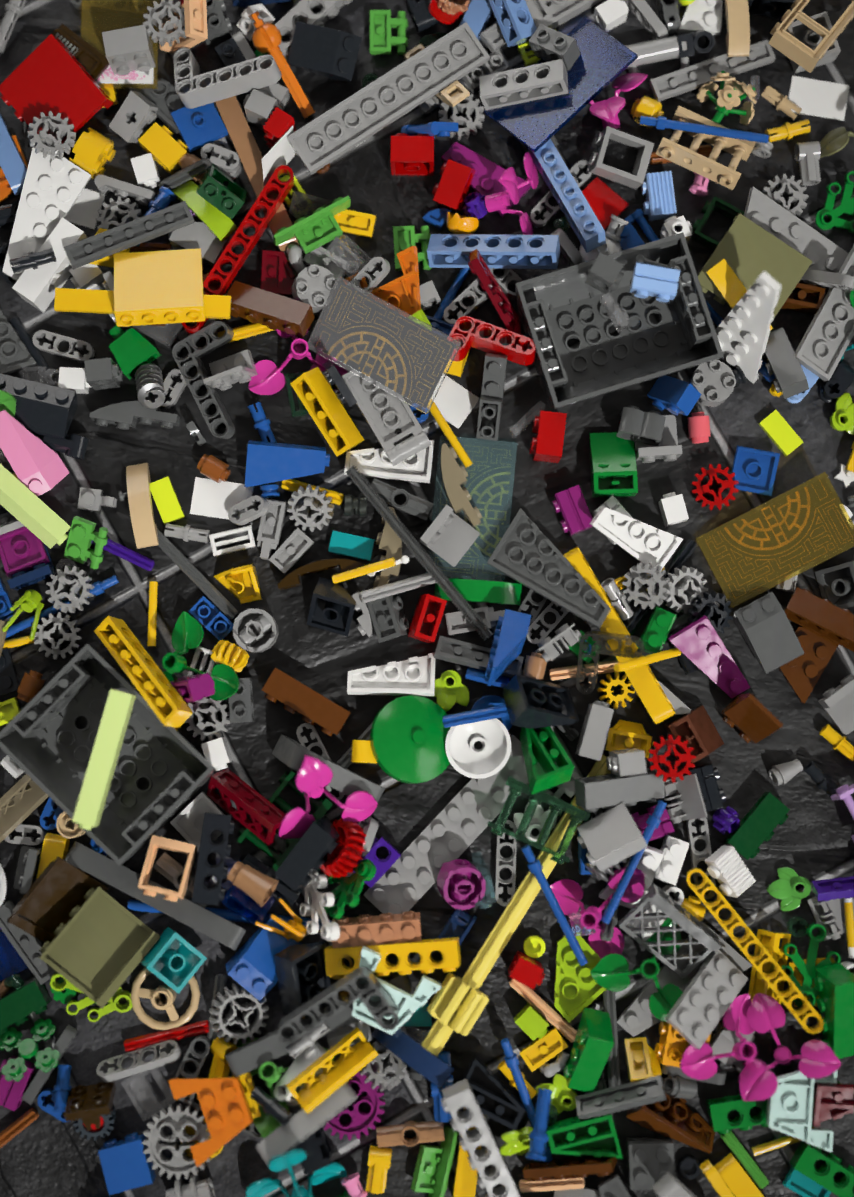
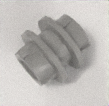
[165,1174,216,1197]

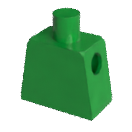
[109,325,161,380]

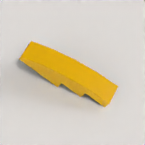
[706,258,773,330]

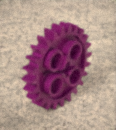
[324,1071,386,1141]

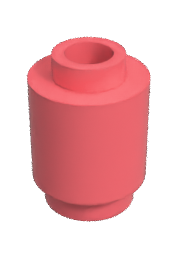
[687,412,711,444]

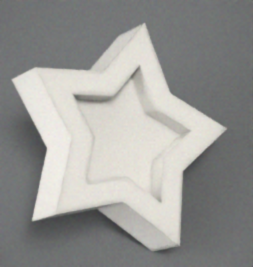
[834,464,854,488]

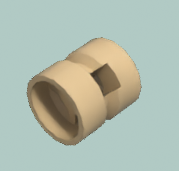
[56,812,86,839]

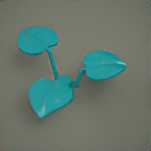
[245,1149,348,1197]

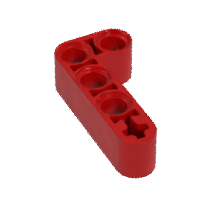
[447,316,536,366]

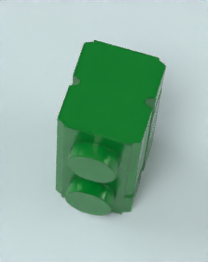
[637,607,677,654]

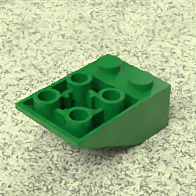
[589,432,638,498]

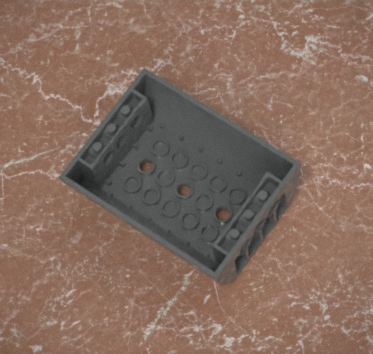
[515,232,724,409]
[0,643,215,866]

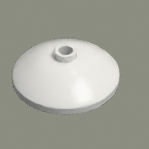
[445,718,511,779]

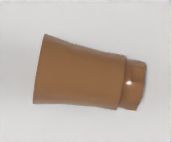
[227,861,279,907]

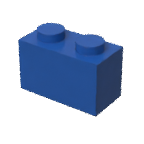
[647,375,701,416]

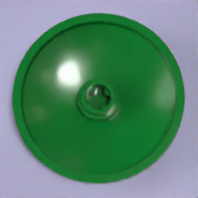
[370,695,451,784]

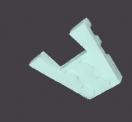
[352,946,441,1035]
[766,1070,837,1152]

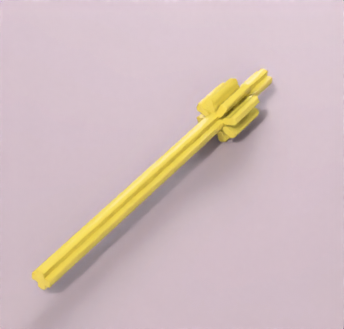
[421,754,612,1056]

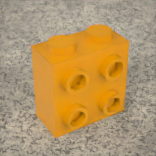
[655,1021,712,1067]

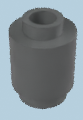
[664,1075,698,1099]

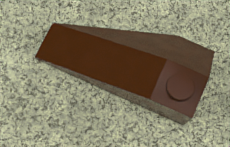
[626,1077,715,1153]

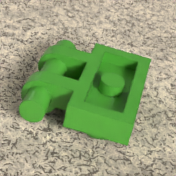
[370,10,408,55]
[393,226,431,271]
[64,516,108,569]

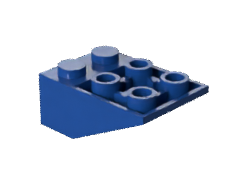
[485,609,531,686]

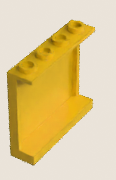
[114,248,206,327]

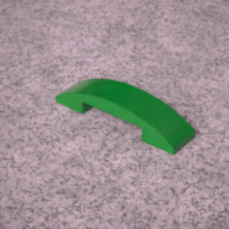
[435,578,522,606]

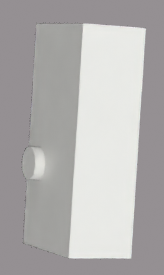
[12,217,88,313]

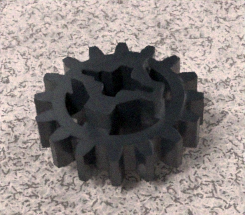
[687,591,734,634]

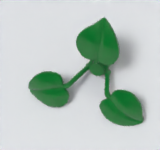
[162,611,239,701]
[590,918,683,1022]

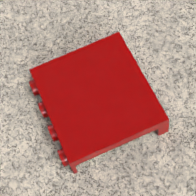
[0,34,114,144]

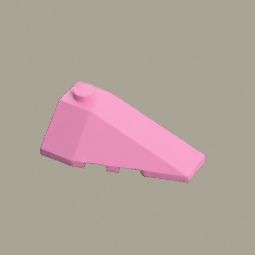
[0,410,69,497]

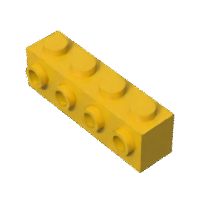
[290,367,364,457]

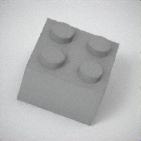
[786,11,841,74]
[102,25,156,75]

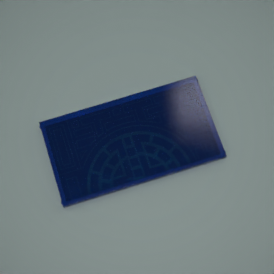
[484,18,638,153]

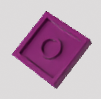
[0,526,50,578]

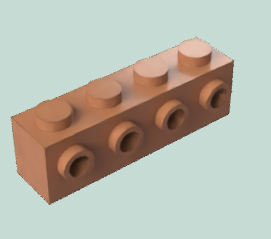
[332,911,422,948]

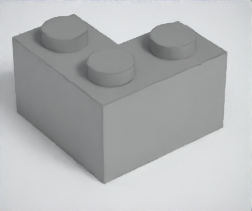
[243,83,290,130]

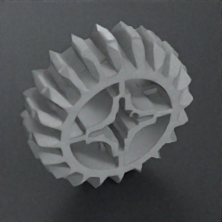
[209,983,269,1044]

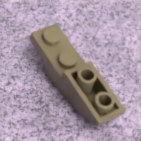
[441,443,482,528]
[373,507,402,588]

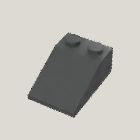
[732,592,804,674]

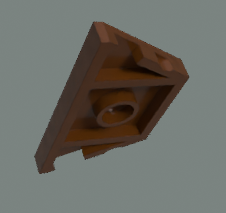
[778,627,839,704]

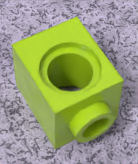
[514,1003,549,1041]

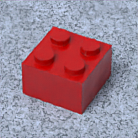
[390,133,434,176]
[530,410,567,463]

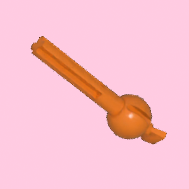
[249,11,315,119]

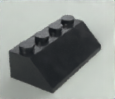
[0,373,78,440]

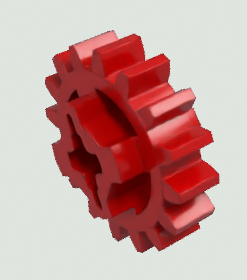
[691,464,739,511]
[647,734,696,783]

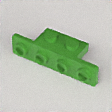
[273,196,351,255]
[411,1125,459,1197]

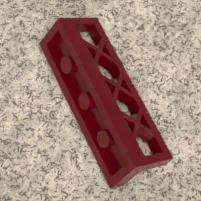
[206,768,286,845]

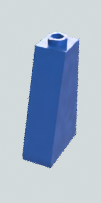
[244,440,330,487]

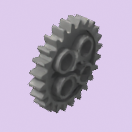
[142,1103,211,1180]

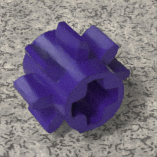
[462,192,487,219]
[712,806,740,835]

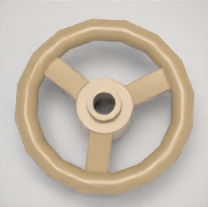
[131,967,200,1031]

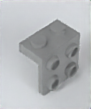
[634,415,682,463]
[818,674,854,735]

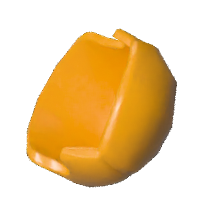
[446,212,479,234]

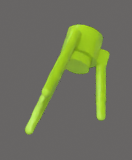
[2,590,44,640]

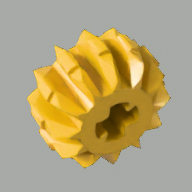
[210,640,249,673]
[597,672,635,709]

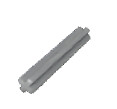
[359,573,437,603]

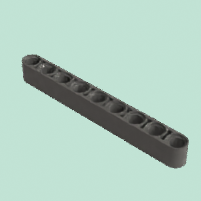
[64,841,246,951]
[225,973,415,1077]

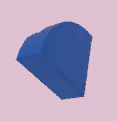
[423,208,452,230]

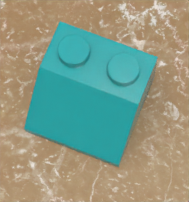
[140,927,207,994]

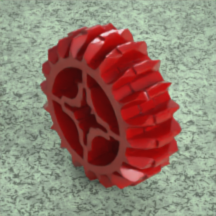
[320,818,367,878]

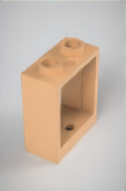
[138,835,198,902]

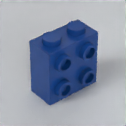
[98,1132,156,1195]

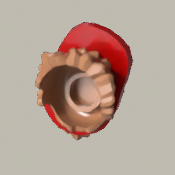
[428,0,470,24]

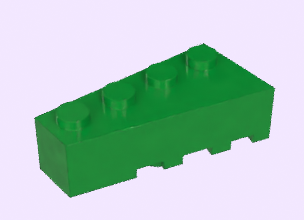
[814,963,854,1059]

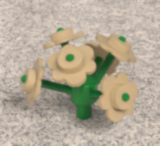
[696,71,757,126]

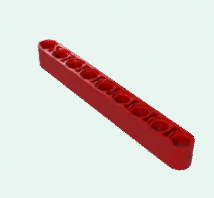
[182,165,294,334]

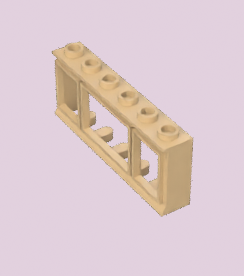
[768,0,854,73]

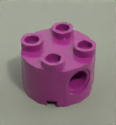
[437,859,486,910]

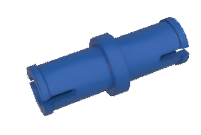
[248,402,277,443]
[53,1065,72,1113]

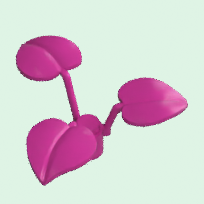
[562,73,648,129]
[485,152,538,235]
[248,327,348,395]
[278,755,378,839]
[550,867,645,959]
[739,993,841,1102]
[680,994,771,1082]

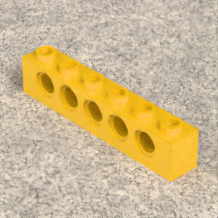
[94,616,193,728]
[324,937,461,979]

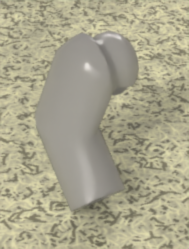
[287,244,306,274]
[539,1051,570,1078]

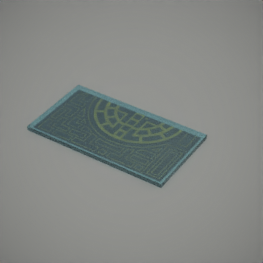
[427,435,517,582]

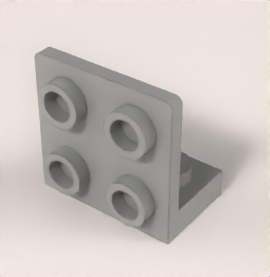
[203,349,258,391]
[420,504,480,567]

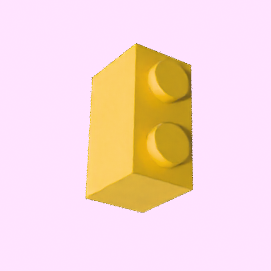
[138,122,188,175]

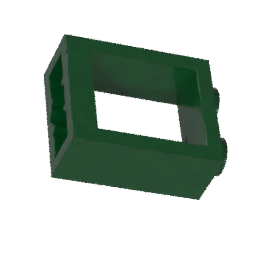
[196,164,247,220]
[691,196,744,251]

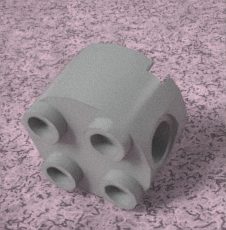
[291,264,338,313]
[689,359,736,407]
[233,608,279,653]

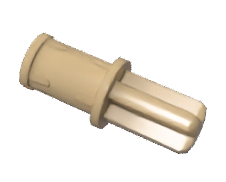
[761,86,802,120]

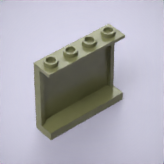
[698,213,813,319]
[39,886,160,1009]

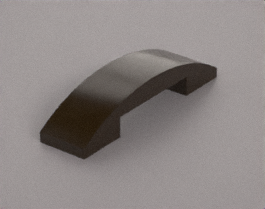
[278,559,363,590]

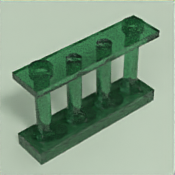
[487,776,590,865]

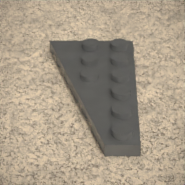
[487,508,611,629]

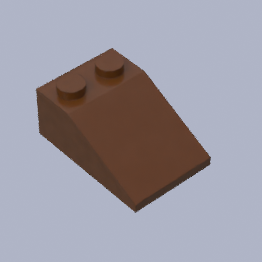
[721,694,783,744]

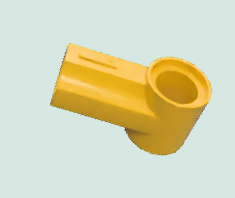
[208,1037,238,1078]
[366,1145,392,1194]

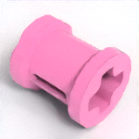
[689,172,710,196]
[341,1173,368,1197]

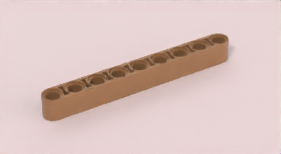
[214,96,299,252]

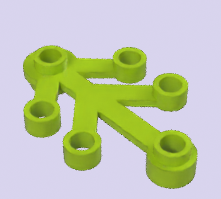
[50,972,132,1022]

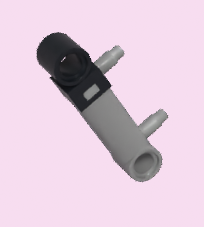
[618,31,714,73]

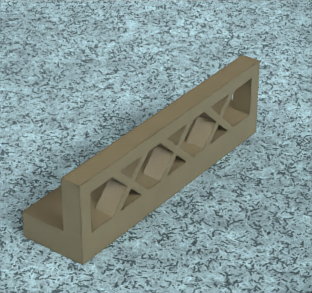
[0,774,49,843]

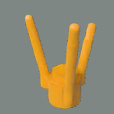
[255,898,307,942]

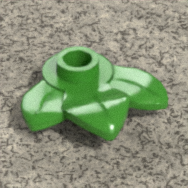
[767,867,812,911]

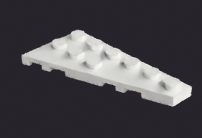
[2,146,91,281]
[715,271,782,384]

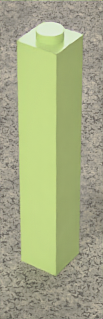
[0,464,71,549]
[72,689,136,830]

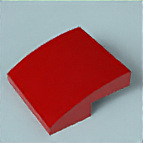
[582,177,629,230]

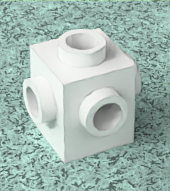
[237,4,275,41]
[660,215,693,244]

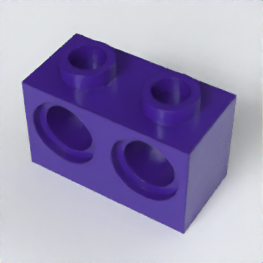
[353,836,401,888]

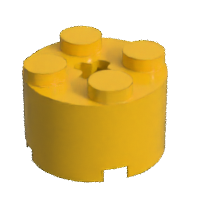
[69,127,116,179]

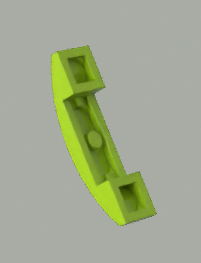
[171,180,237,242]

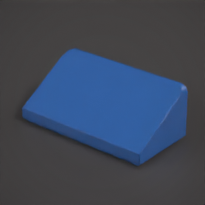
[465,667,510,688]

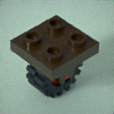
[64,1081,116,1141]

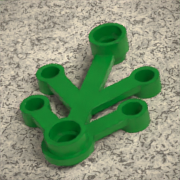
[815,171,854,233]
[311,859,376,919]
[781,923,841,1008]

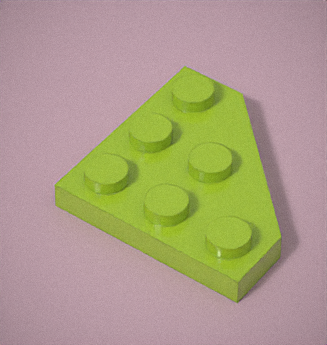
[554,928,606,1023]

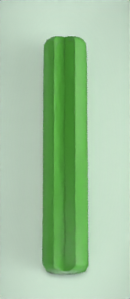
[721,1131,769,1189]

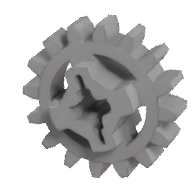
[143,0,187,47]
[438,94,485,140]
[27,111,76,160]
[762,174,809,216]
[96,196,143,230]
[287,484,335,532]
[622,562,671,609]
[45,566,94,614]
[664,566,708,614]
[34,612,82,660]
[184,697,231,741]
[360,1041,407,1091]

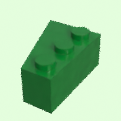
[519,727,575,795]
[564,1007,614,1093]
[546,1113,623,1159]

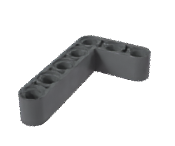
[172,321,235,439]
[271,734,385,803]
[277,967,399,1044]
[170,1034,262,1139]

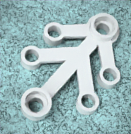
[299,870,340,941]

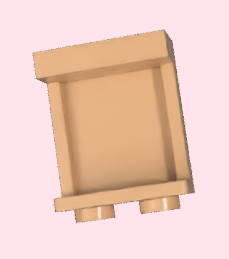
[159,0,208,54]

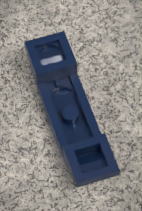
[372,1028,454,1088]

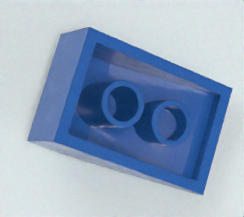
[225,916,303,1001]

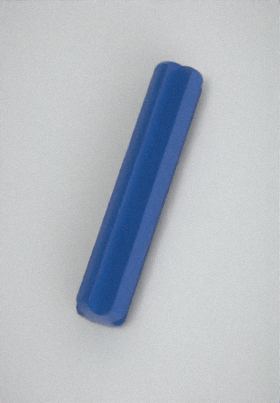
[442,705,507,728]

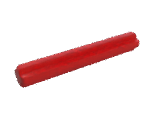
[124,1020,209,1052]

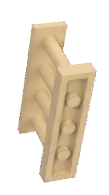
[656,106,756,190]

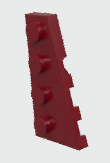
[468,249,521,335]

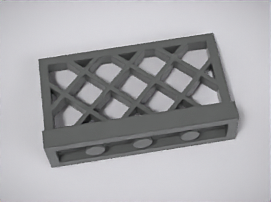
[618,883,722,979]

